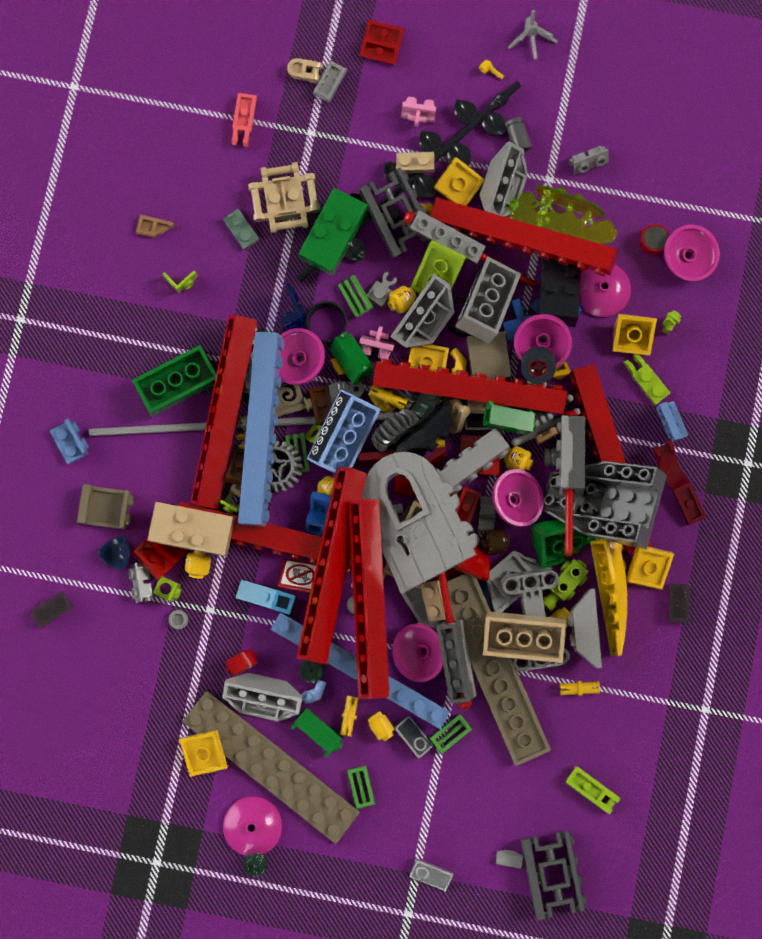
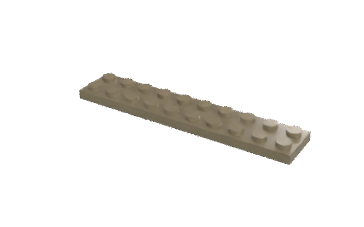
[447,574,551,766]
[182,690,360,844]

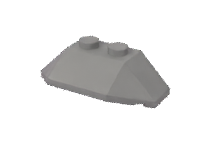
[480,141,528,217]
[390,274,455,348]
[568,589,602,668]
[222,673,303,721]

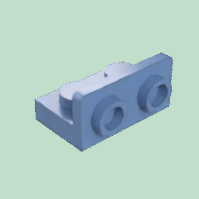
[656,401,688,442]
[50,419,89,465]

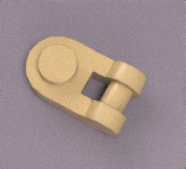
[287,58,322,83]
[448,398,470,434]

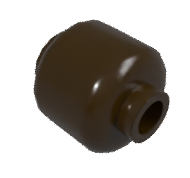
[480,529,509,555]

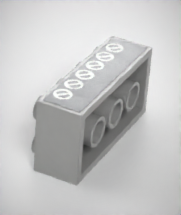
[455,257,521,344]

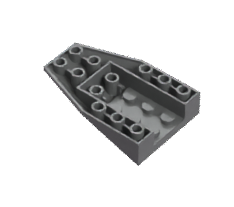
[543,461,667,550]

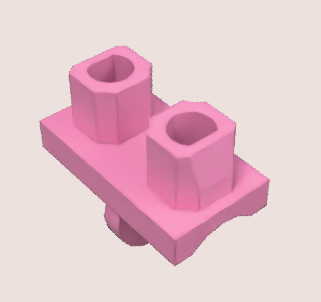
[401,97,436,127]
[359,326,395,359]

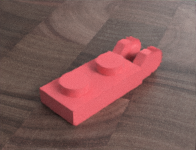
[232,93,257,147]

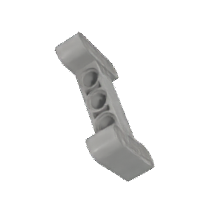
[500,568,570,671]

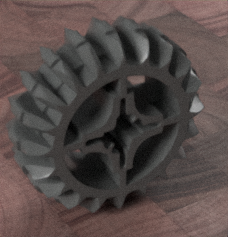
[371,409,420,452]

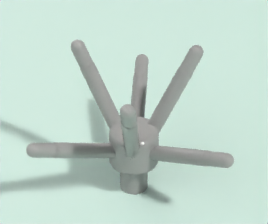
[508,10,558,60]

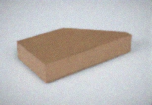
[136,215,175,238]
[535,427,558,446]

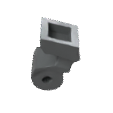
[328,381,364,406]
[477,496,496,532]

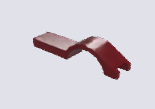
[652,439,706,525]
[359,447,447,467]

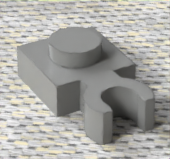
[367,272,397,308]

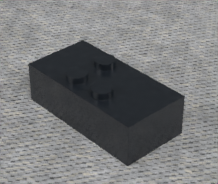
[538,258,581,327]

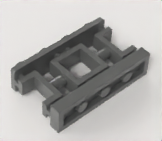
[357,168,426,257]
[520,830,586,921]

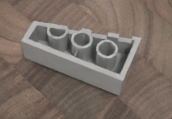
[437,428,510,495]

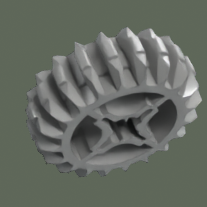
[269,441,303,493]

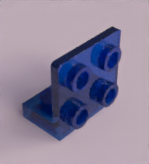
[279,283,306,332]

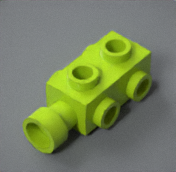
[543,559,589,612]

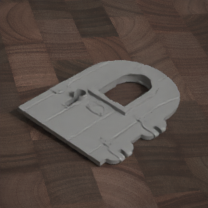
[362,452,477,594]

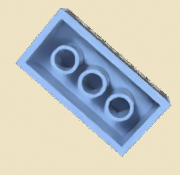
[307,390,381,473]

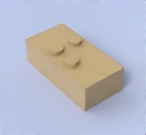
[148,502,235,557]
[483,611,566,663]

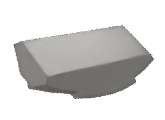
[496,850,524,869]

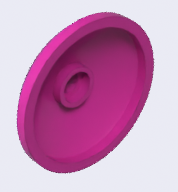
[664,225,720,282]
[579,265,631,318]
[514,314,572,367]
[279,328,325,385]
[492,469,544,527]
[392,623,444,682]
[223,796,282,857]

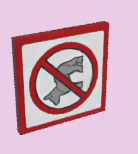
[278,558,316,593]

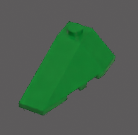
[531,520,600,569]

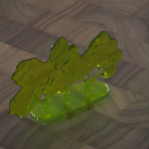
[509,185,618,244]

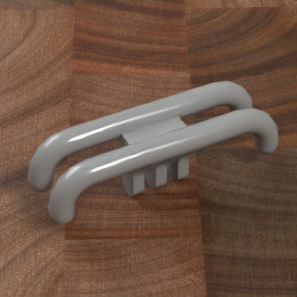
[506,394,580,446]

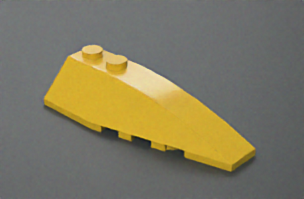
[590,539,627,656]

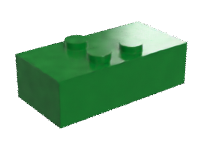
[299,188,368,276]
[132,345,216,418]

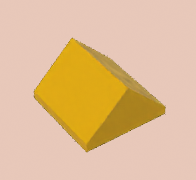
[612,314,657,355]

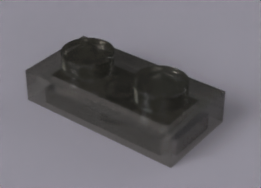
[668,583,690,623]
[29,591,74,629]

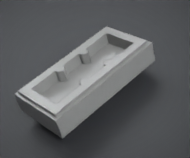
[313,61,347,103]

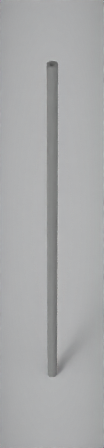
[89,412,394,436]

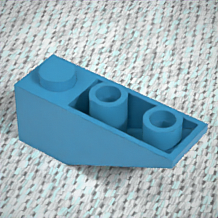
[236,580,296,615]

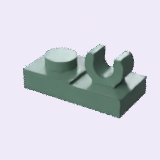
[223,209,260,251]
[411,393,442,423]

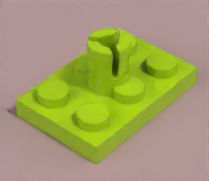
[410,240,467,294]

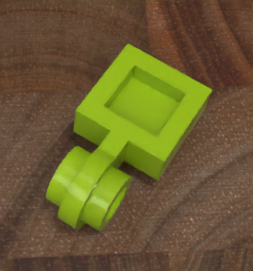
[661,310,681,335]

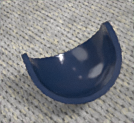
[98,536,131,570]

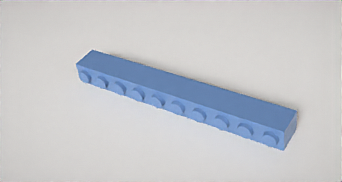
[238,332,284,527]
[271,613,450,729]

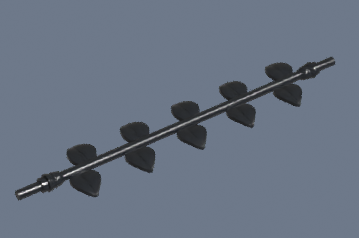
[296,81,521,282]

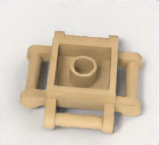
[248,162,321,233]

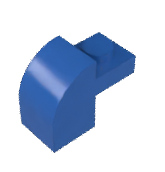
[501,299,532,344]
[305,492,331,537]

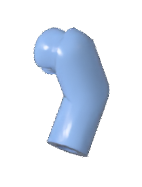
[301,680,326,704]

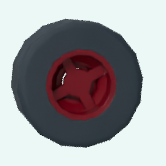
[521,346,556,384]

